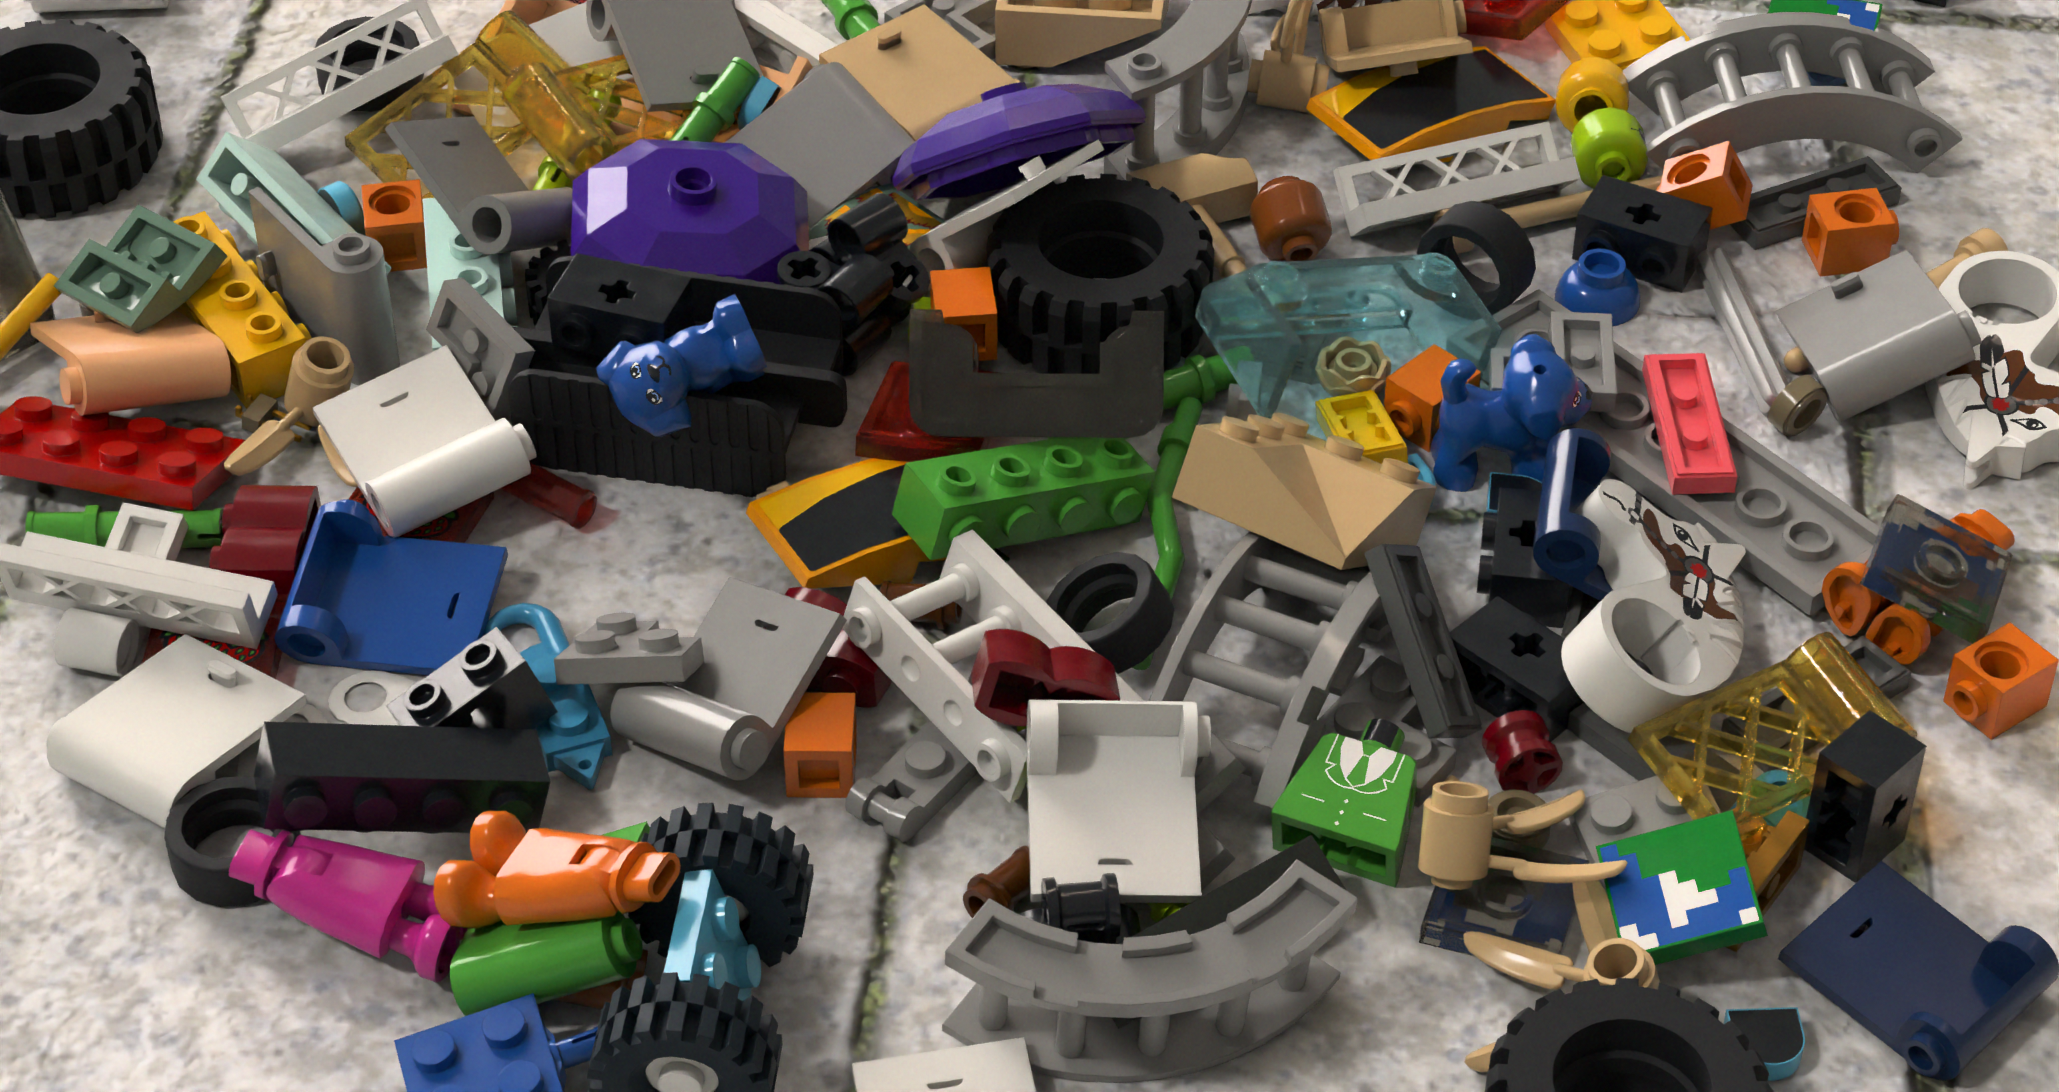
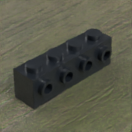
[254,721,551,834]

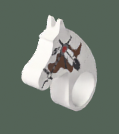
[1925,251,2059,490]
[1561,479,1746,736]

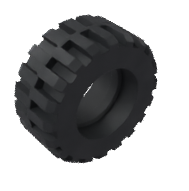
[0,19,163,218]
[986,173,1214,386]
[1485,978,1774,1092]

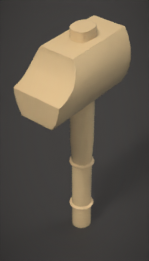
[1126,153,1286,335]

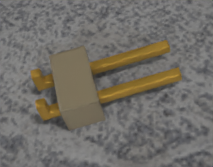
[235,393,312,443]

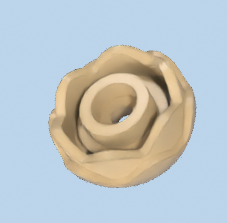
[1315,336,1391,397]

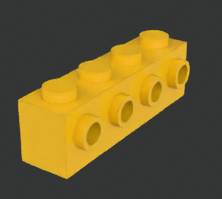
[174,211,312,409]

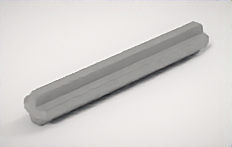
[1696,248,1789,417]

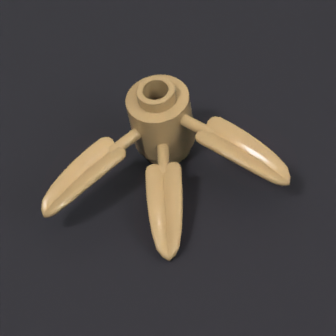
[1247,0,1330,113]
[224,336,358,487]
[1418,774,1627,890]
[1464,880,1660,1072]

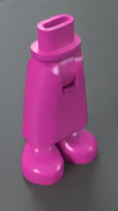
[229,830,468,982]

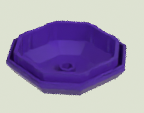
[892,82,1146,201]
[571,139,809,285]

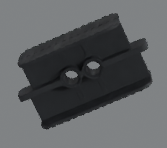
[509,255,847,498]

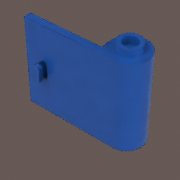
[274,499,508,675]

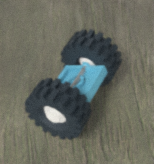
[587,803,814,1092]

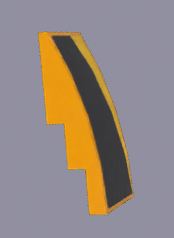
[1306,46,1555,162]
[746,443,982,589]

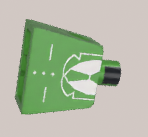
[1271,719,1417,888]

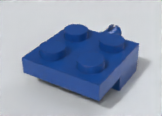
[394,993,598,1092]

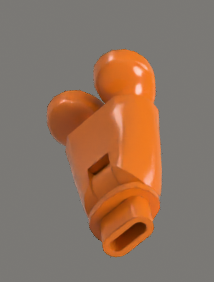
[1822,509,2015,665]
[433,811,680,928]

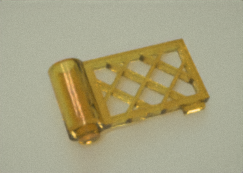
[345,10,591,199]
[502,54,742,180]
[1628,632,1918,841]

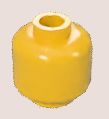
[1555,57,1630,133]

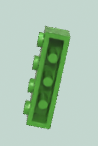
[892,428,1155,560]

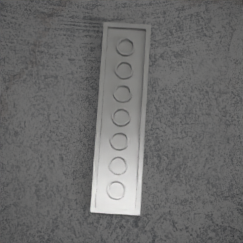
[1451,289,1883,616]

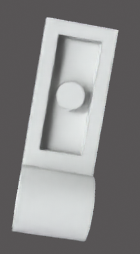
[54,502,188,677]

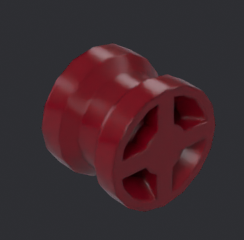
[1482,710,1563,794]

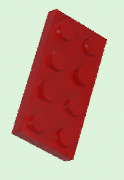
[0,396,245,511]

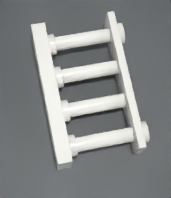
[842,529,1144,803]

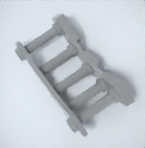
[1104,0,1252,180]
[1622,12,1963,173]
[1149,531,1391,808]
[942,859,1358,1083]

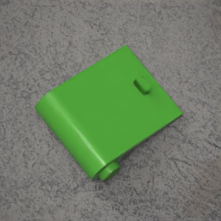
[450,821,650,1016]

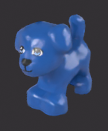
[596,294,767,437]
[1430,334,1593,492]

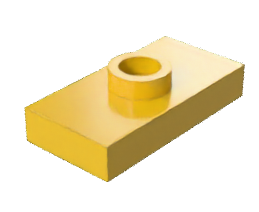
[1315,390,1408,464]

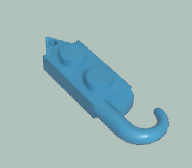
[484,603,613,790]

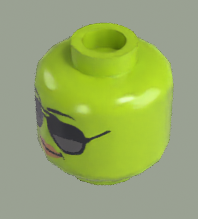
[1571,107,1648,189]

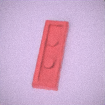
[1642,353,1737,495]

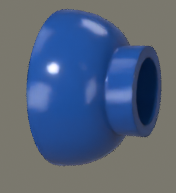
[1554,249,1640,326]

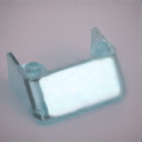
[1195,253,1502,419]

